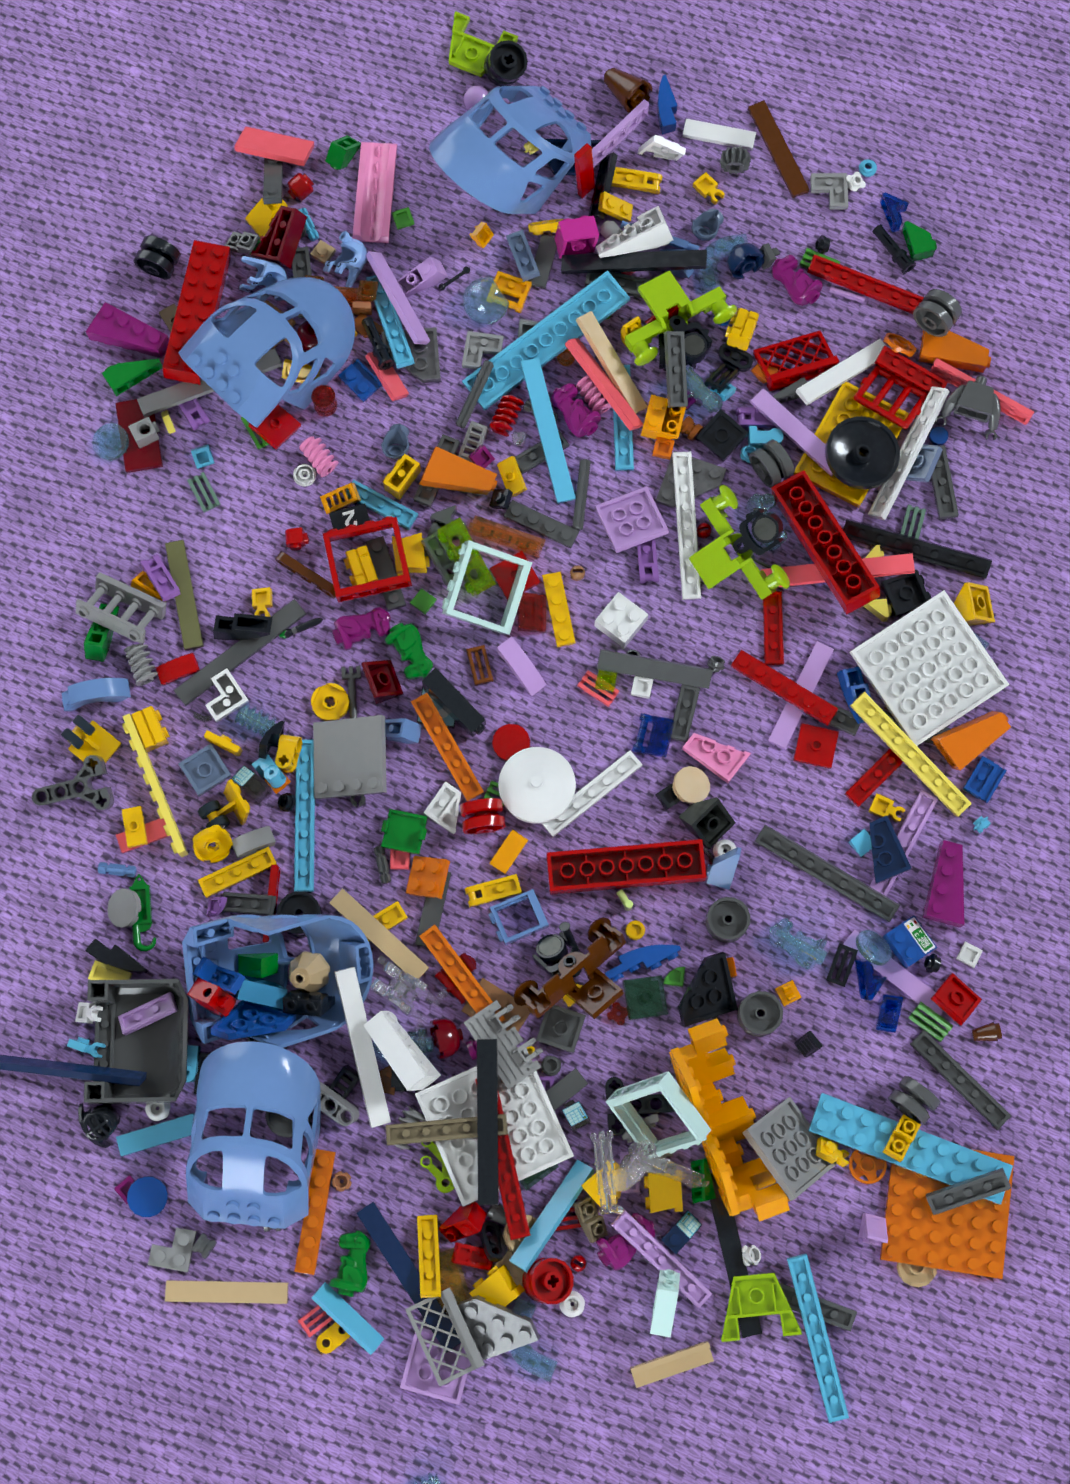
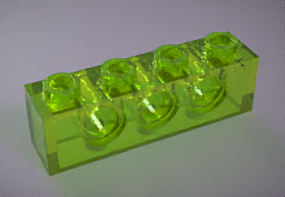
[437,517,496,596]

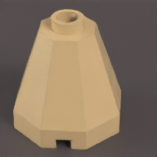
[288,951,330,993]

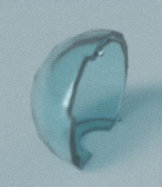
[463,277,509,324]

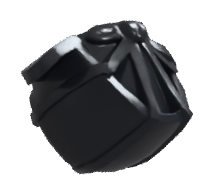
[78,1103,120,1148]

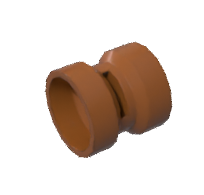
[680,416,704,442]

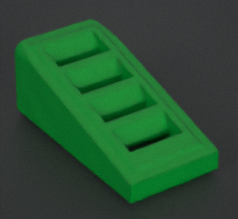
[691,1158,716,1204]

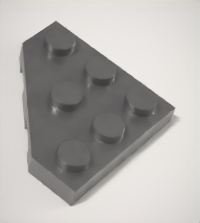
[382,327,441,383]
[655,451,726,508]
[458,1295,540,1360]

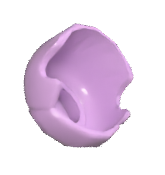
[464,86,488,110]

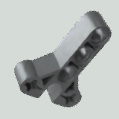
[32,755,114,810]

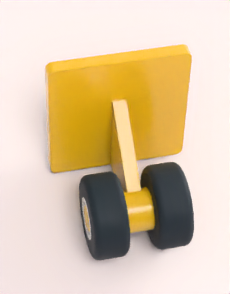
[61,715,121,767]
[198,779,250,829]

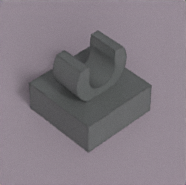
[760,243,780,270]

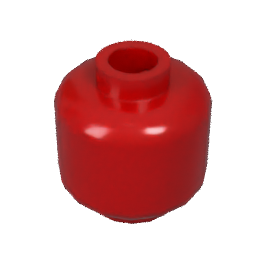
[287,173,314,201]

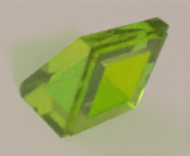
[595,669,617,692]

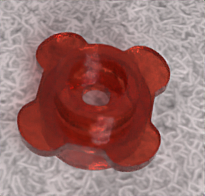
[607,1002,630,1025]

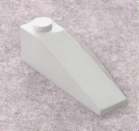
[596,206,673,258]

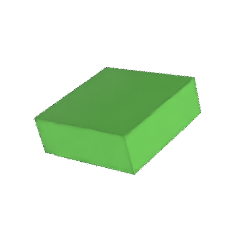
[392,207,415,230]
[410,588,437,615]

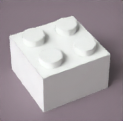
[594,592,648,648]

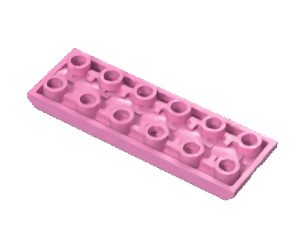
[353,142,397,243]

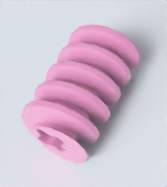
[576,375,611,414]
[299,436,339,477]

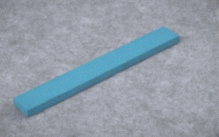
[520,357,576,504]
[294,740,315,892]
[787,1253,849,1423]

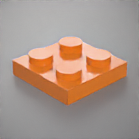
[406,856,450,899]

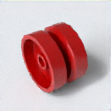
[460,798,506,835]
[522,1258,574,1304]

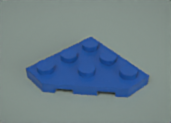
[211,1000,296,1040]

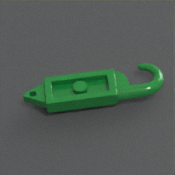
[129,874,156,952]

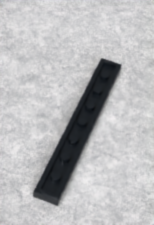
[561,249,707,274]
[843,518,992,579]
[477,1039,499,1205]
[710,1173,762,1338]

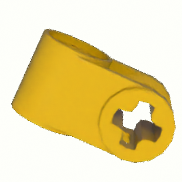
[275,734,302,773]

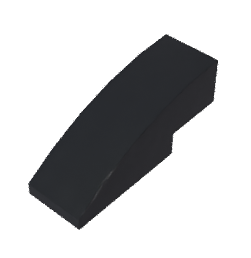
[213,613,273,640]
[85,938,149,974]

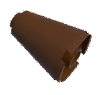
[604,68,653,113]

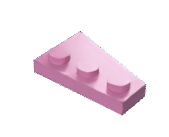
[682,733,751,784]

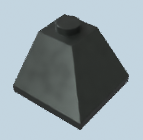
[679,797,736,849]

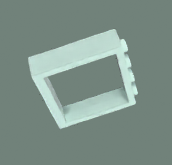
[442,540,532,635]
[606,1071,711,1159]

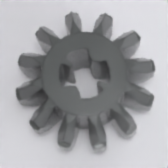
[720,146,751,175]

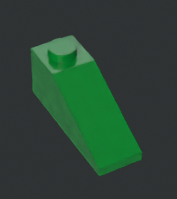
[102,359,163,397]
[84,603,119,662]

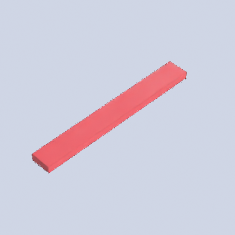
[761,553,915,587]

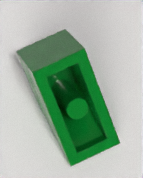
[325,135,361,170]
[902,221,937,261]

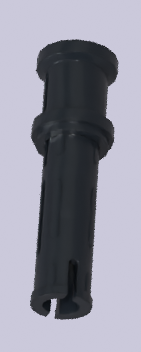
[872,224,916,275]
[361,317,395,370]

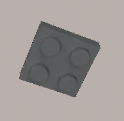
[536,1005,586,1054]

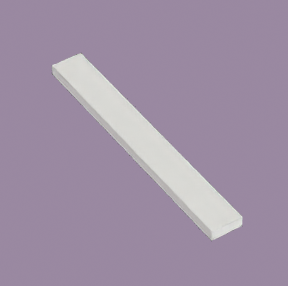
[868,386,950,520]
[672,451,701,600]
[334,967,391,1128]

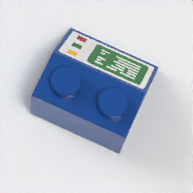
[883,916,937,969]

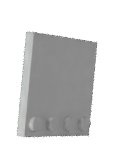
[313,715,387,799]
[742,1097,837,1201]

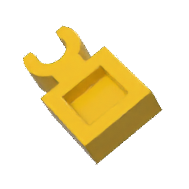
[693,172,725,205]
[252,587,272,617]
[868,793,905,822]
[816,1136,850,1167]

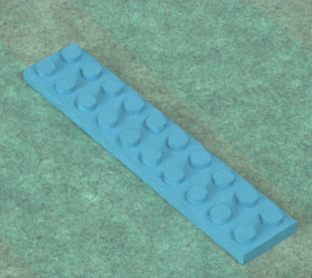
[462,270,630,410]
[808,1093,1013,1205]

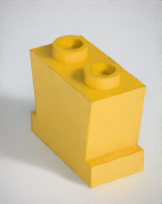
[392,533,430,576]
[644,1170,683,1213]
[469,1264,525,1307]

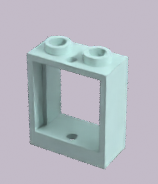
[650,1269,680,1338]

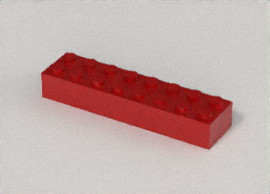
[162,240,231,385]
[771,470,880,615]
[546,839,707,895]

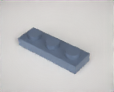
[506,229,540,282]

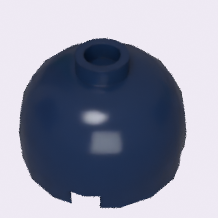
[727,243,764,279]

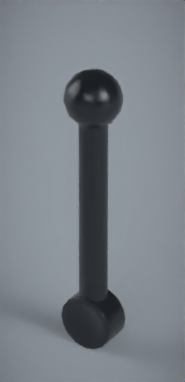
[438,266,470,291]

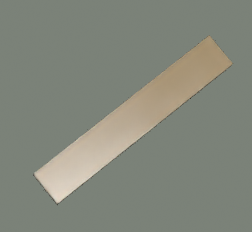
[576,311,648,414]
[329,888,429,982]
[165,1280,289,1304]

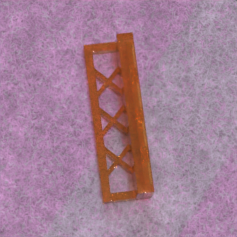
[468,515,545,558]

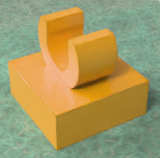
[469,221,494,248]
[775,980,802,1007]

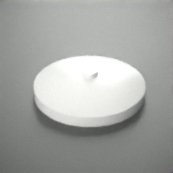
[498,747,576,824]

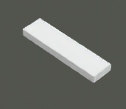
[682,119,756,150]

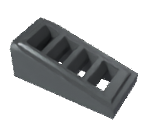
[773,378,807,404]

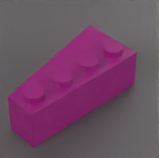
[86,302,169,358]
[922,840,965,928]

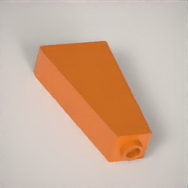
[918,330,991,373]
[419,446,498,495]
[931,711,1011,771]

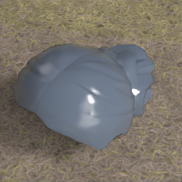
[691,209,724,241]
[381,424,409,459]

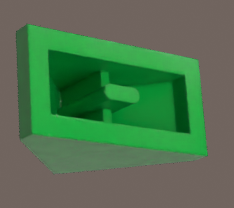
[238,953,278,978]

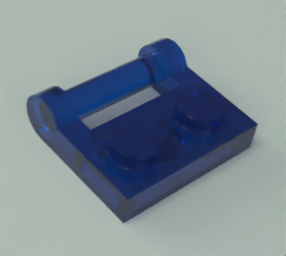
[632,713,675,757]

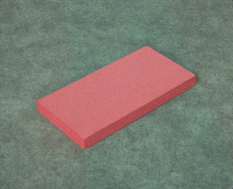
[235,126,314,166]

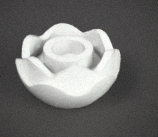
[293,464,316,487]
[713,839,736,858]
[145,1103,171,1121]
[559,1291,585,1317]

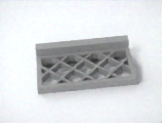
[405,1287,485,1386]

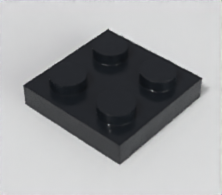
[696,409,748,462]

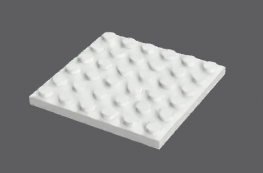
[849,590,1009,746]
[415,1048,574,1207]

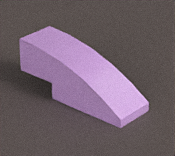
[497,636,547,696]

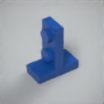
[192,957,246,995]

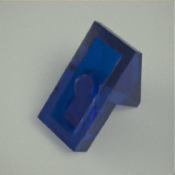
[880,192,909,232]
[855,959,887,1001]
[876,994,903,1033]

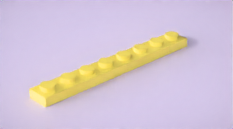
[850,692,972,817]
[122,713,189,858]

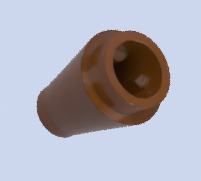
[972,1022,1002,1041]

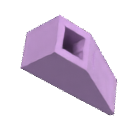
[397,257,448,298]
[858,1213,888,1246]

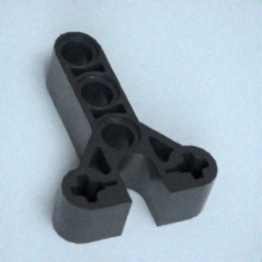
[605,1077,675,1136]

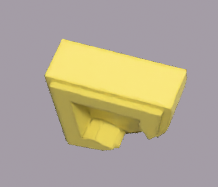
[161,410,176,434]

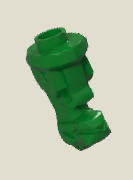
[385,623,433,680]
[329,1230,371,1297]

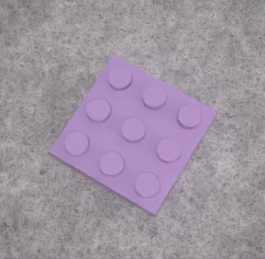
[595,486,669,553]
[400,1326,470,1405]

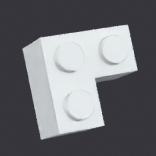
[205,668,249,722]

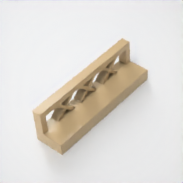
[630,1341,714,1388]

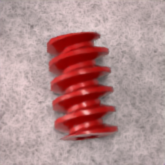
[489,395,524,437]

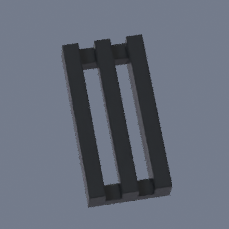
[705,362,740,394]
[826,943,858,987]

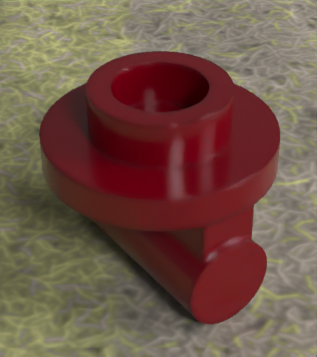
[459,953,477,973]

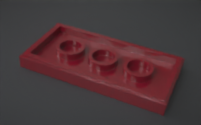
[115,399,163,473]

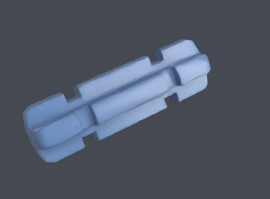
[98,862,137,877]

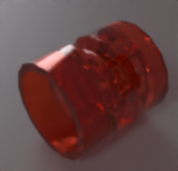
[311,385,338,417]

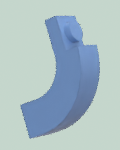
[62,678,131,711]

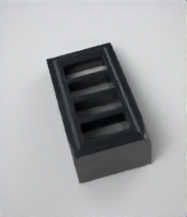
[794,1031,823,1058]
[329,1065,360,1108]

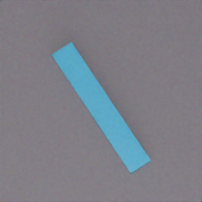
[366,275,415,369]
[613,365,634,471]
[509,1159,595,1273]

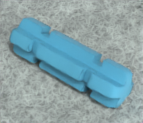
[299,208,319,241]

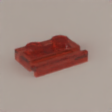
[518,593,546,632]

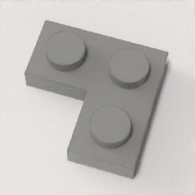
[810,173,848,210]
[462,331,504,370]
[148,1227,197,1272]

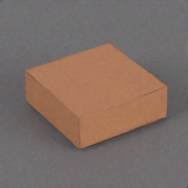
[352,301,372,315]

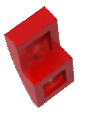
[155,653,200,685]

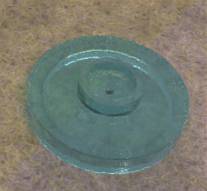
[92,423,129,461]
[856,930,892,966]

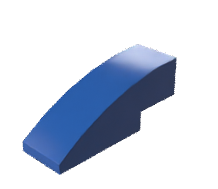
[657,75,677,135]
[837,667,871,724]

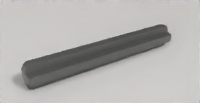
[456,360,494,429]
[572,459,591,531]

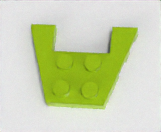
[449,11,518,77]
[721,1272,802,1342]

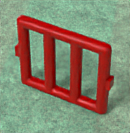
[853,365,928,429]

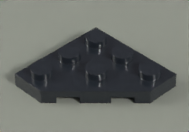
[678,952,738,1027]

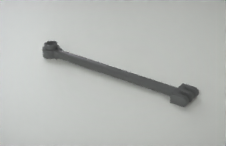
[341,665,366,807]

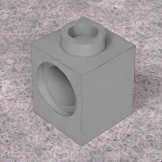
[128,417,160,448]

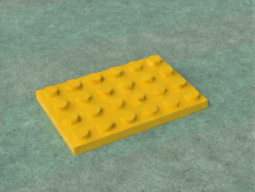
[793,382,909,508]

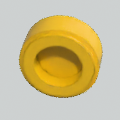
[625,920,645,940]

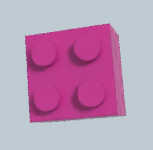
[554,215,599,259]

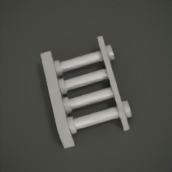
[76,572,167,645]

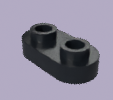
[718,343,753,372]
[479,1221,506,1262]

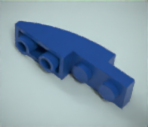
[605,945,681,982]

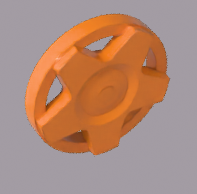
[883,333,917,357]
[849,1150,887,1184]

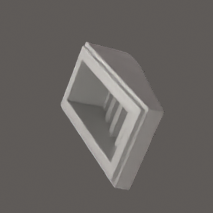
[458,421,488,463]

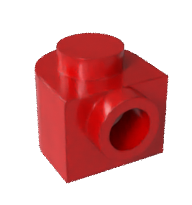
[285,527,309,551]

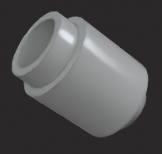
[600,220,622,239]

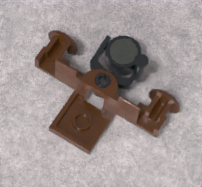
[513,917,626,1019]

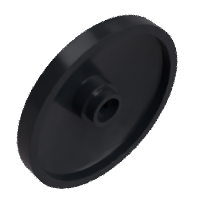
[825,416,900,489]

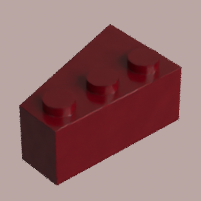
[250,206,307,268]

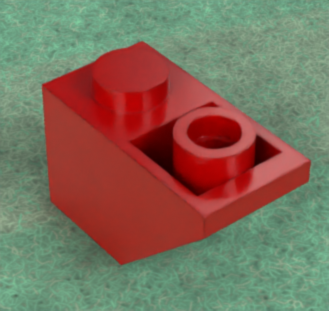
[438,1201,487,1243]

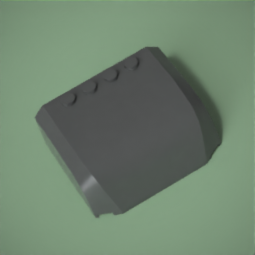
[84,979,189,1105]

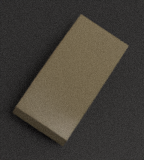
[573,1195,608,1243]

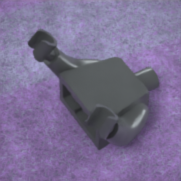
[935,376,1001,440]

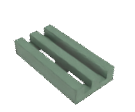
[187,472,221,513]
[900,504,926,539]

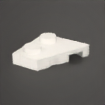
[638,135,686,161]
[423,781,461,835]

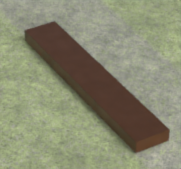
[748,100,810,198]

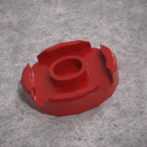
[492,724,530,761]

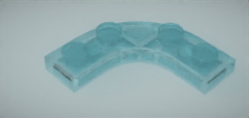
[698,234,748,293]
[510,1297,558,1382]

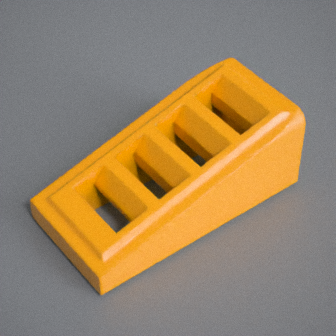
[320,482,361,514]

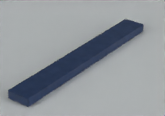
[0,1055,147,1086]
[356,1202,461,1353]

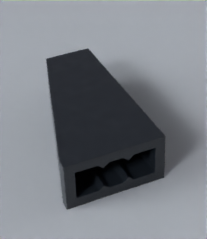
[422,668,486,737]

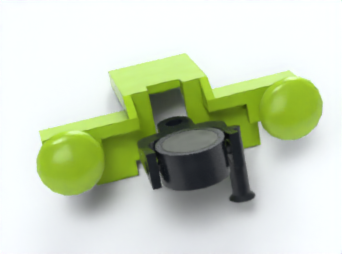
[624,270,737,366]
[689,485,790,600]

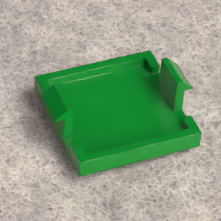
[381,809,428,855]

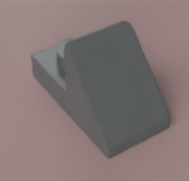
[430,505,468,537]

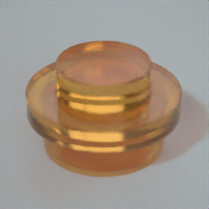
[557,348,575,366]

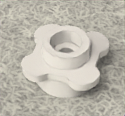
[846,172,866,191]
[742,1245,761,1266]

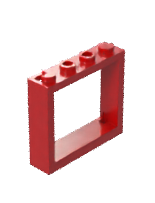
[322,516,412,603]

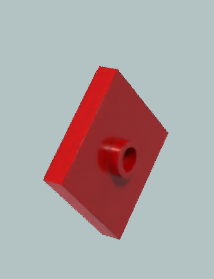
[249,404,301,450]
[489,551,541,601]
[793,723,839,769]
[930,973,982,1026]

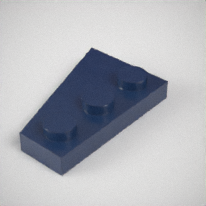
[869,815,912,885]

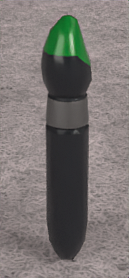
[279,618,323,638]

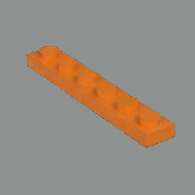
[411,693,484,802]
[419,925,506,1023]
[294,1149,336,1275]

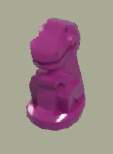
[772,255,823,306]
[551,383,601,438]
[332,607,391,651]
[596,1213,655,1271]

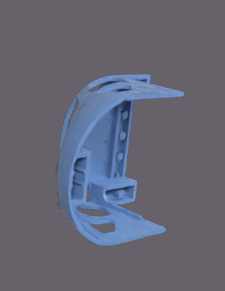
[429,86,592,214]
[178,277,355,428]
[182,914,373,1048]
[186,1041,321,1229]

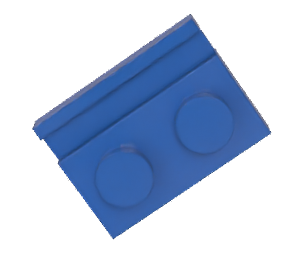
[338,358,382,402]
[963,756,1007,804]

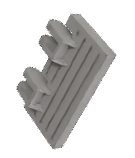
[464,1000,543,1090]

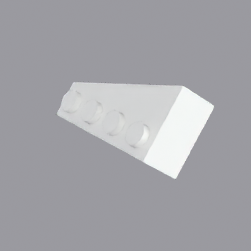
[363,1011,441,1091]

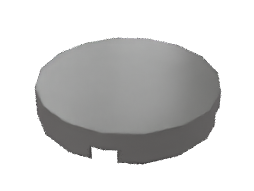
[107,888,141,928]

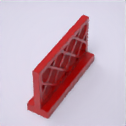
[753,330,839,392]

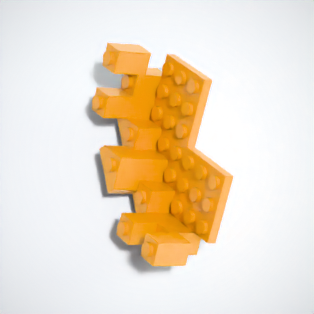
[669,1018,790,1222]

